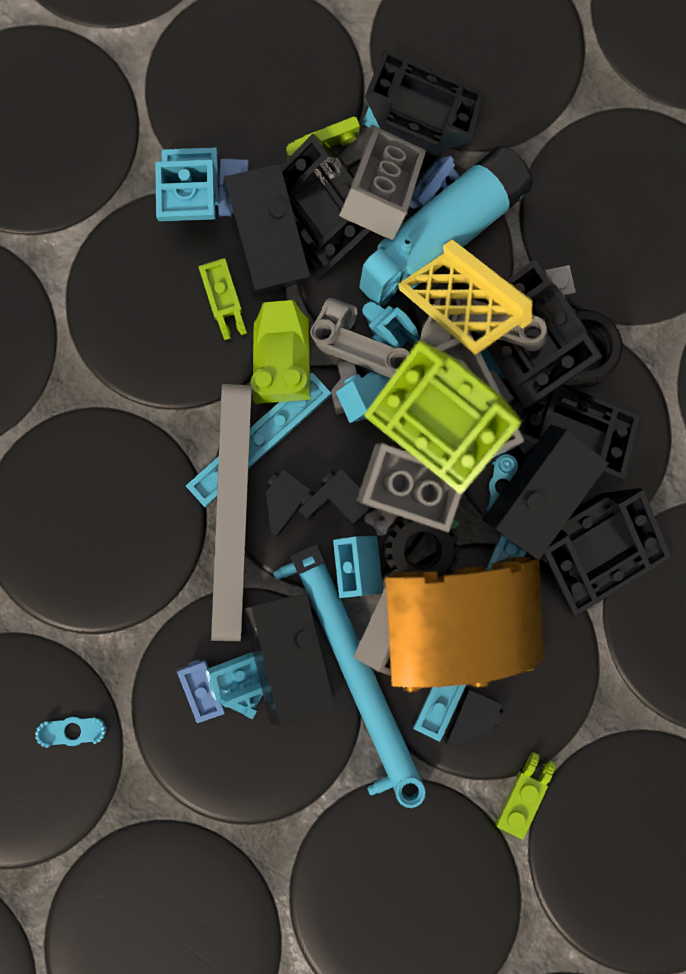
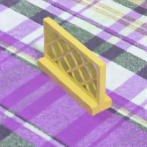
[398,240,532,355]

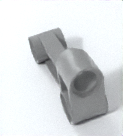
[310,297,410,378]
[420,298,547,351]

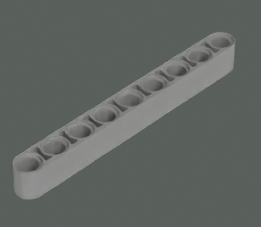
[211,384,251,641]

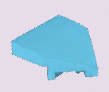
[206,652,263,719]

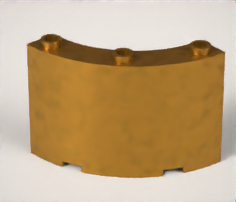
[385,557,544,692]

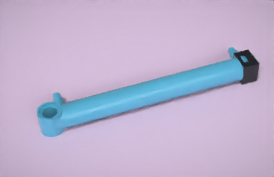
[273,544,425,808]

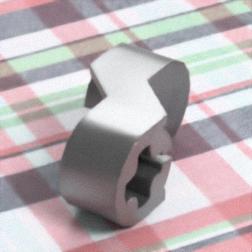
[331,359,357,415]

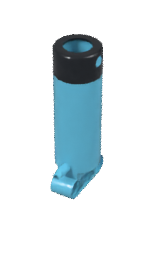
[359,146,533,307]

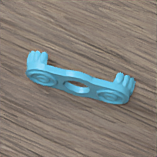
[486,454,518,512]
[35,716,107,748]

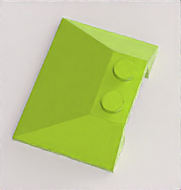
[364,341,521,494]

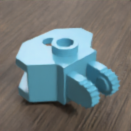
[362,301,420,348]

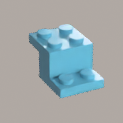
[155,147,219,221]

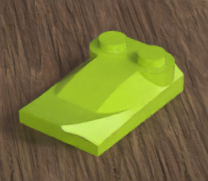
[250,300,311,404]

